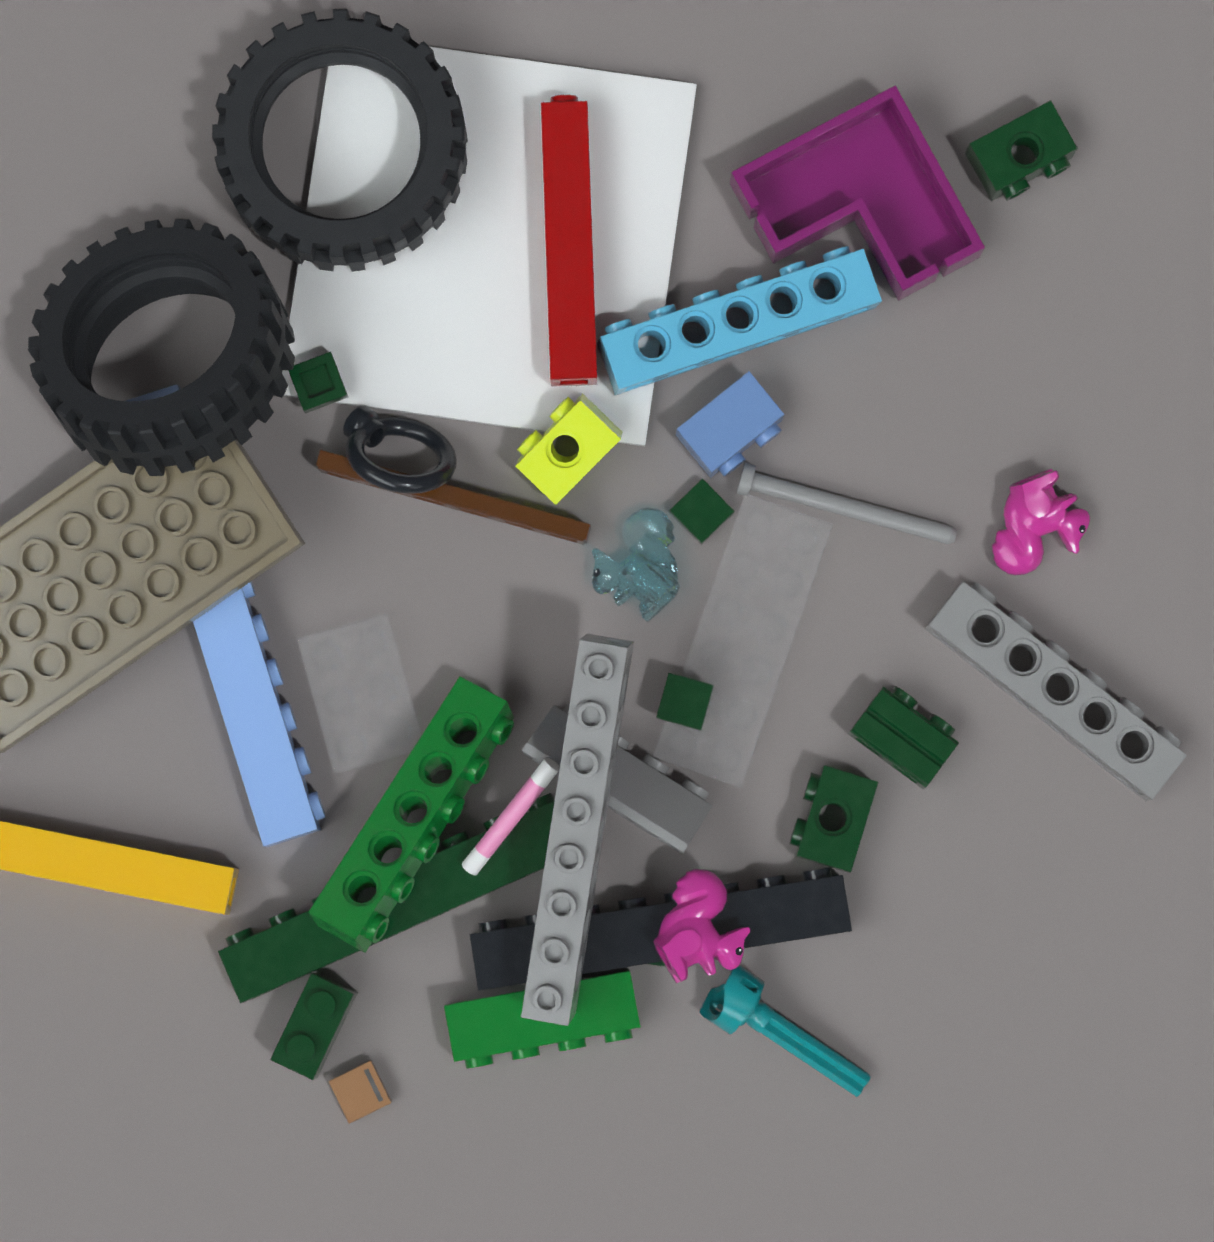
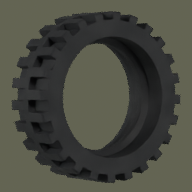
[212,9,468,272]
[28,219,295,476]

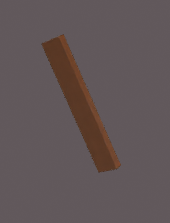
[316,450,591,545]

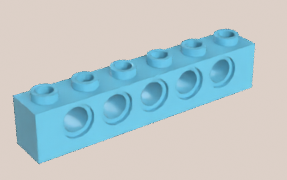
[597,246,882,396]

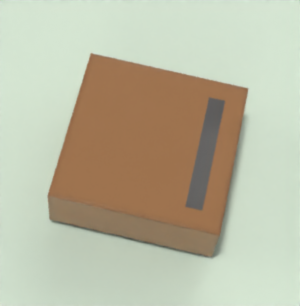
[328,1060,392,1124]

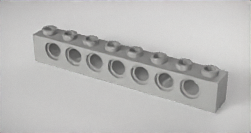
[521,634,634,1026]

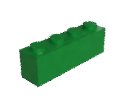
[444,970,640,1069]

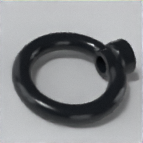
[343,405,457,494]

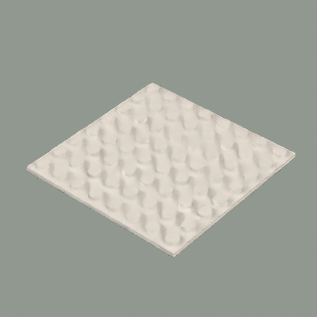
[282,47,697,447]

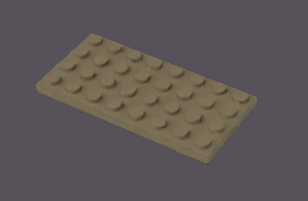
[0,440,305,753]

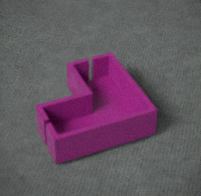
[730,85,985,301]

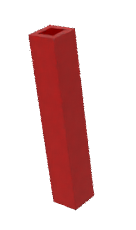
[541,95,598,387]

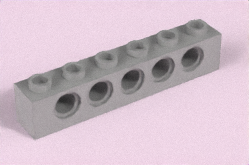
[925,581,1187,801]

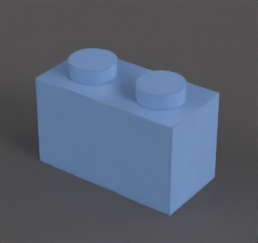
[676,371,784,478]

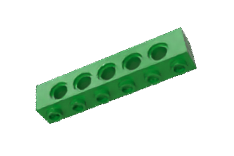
[308,676,514,953]

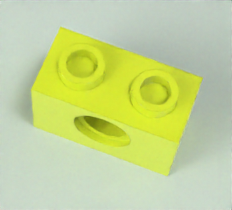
[515,393,623,505]

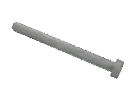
[736,463,957,544]

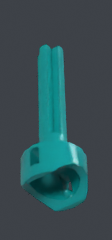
[699,965,871,1097]

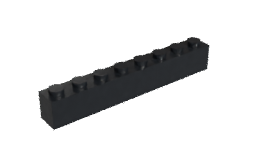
[469,867,852,991]

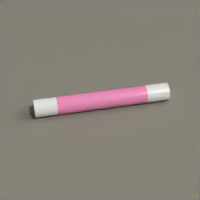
[462,757,560,875]

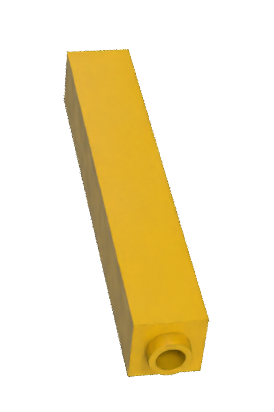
[0,821,239,915]

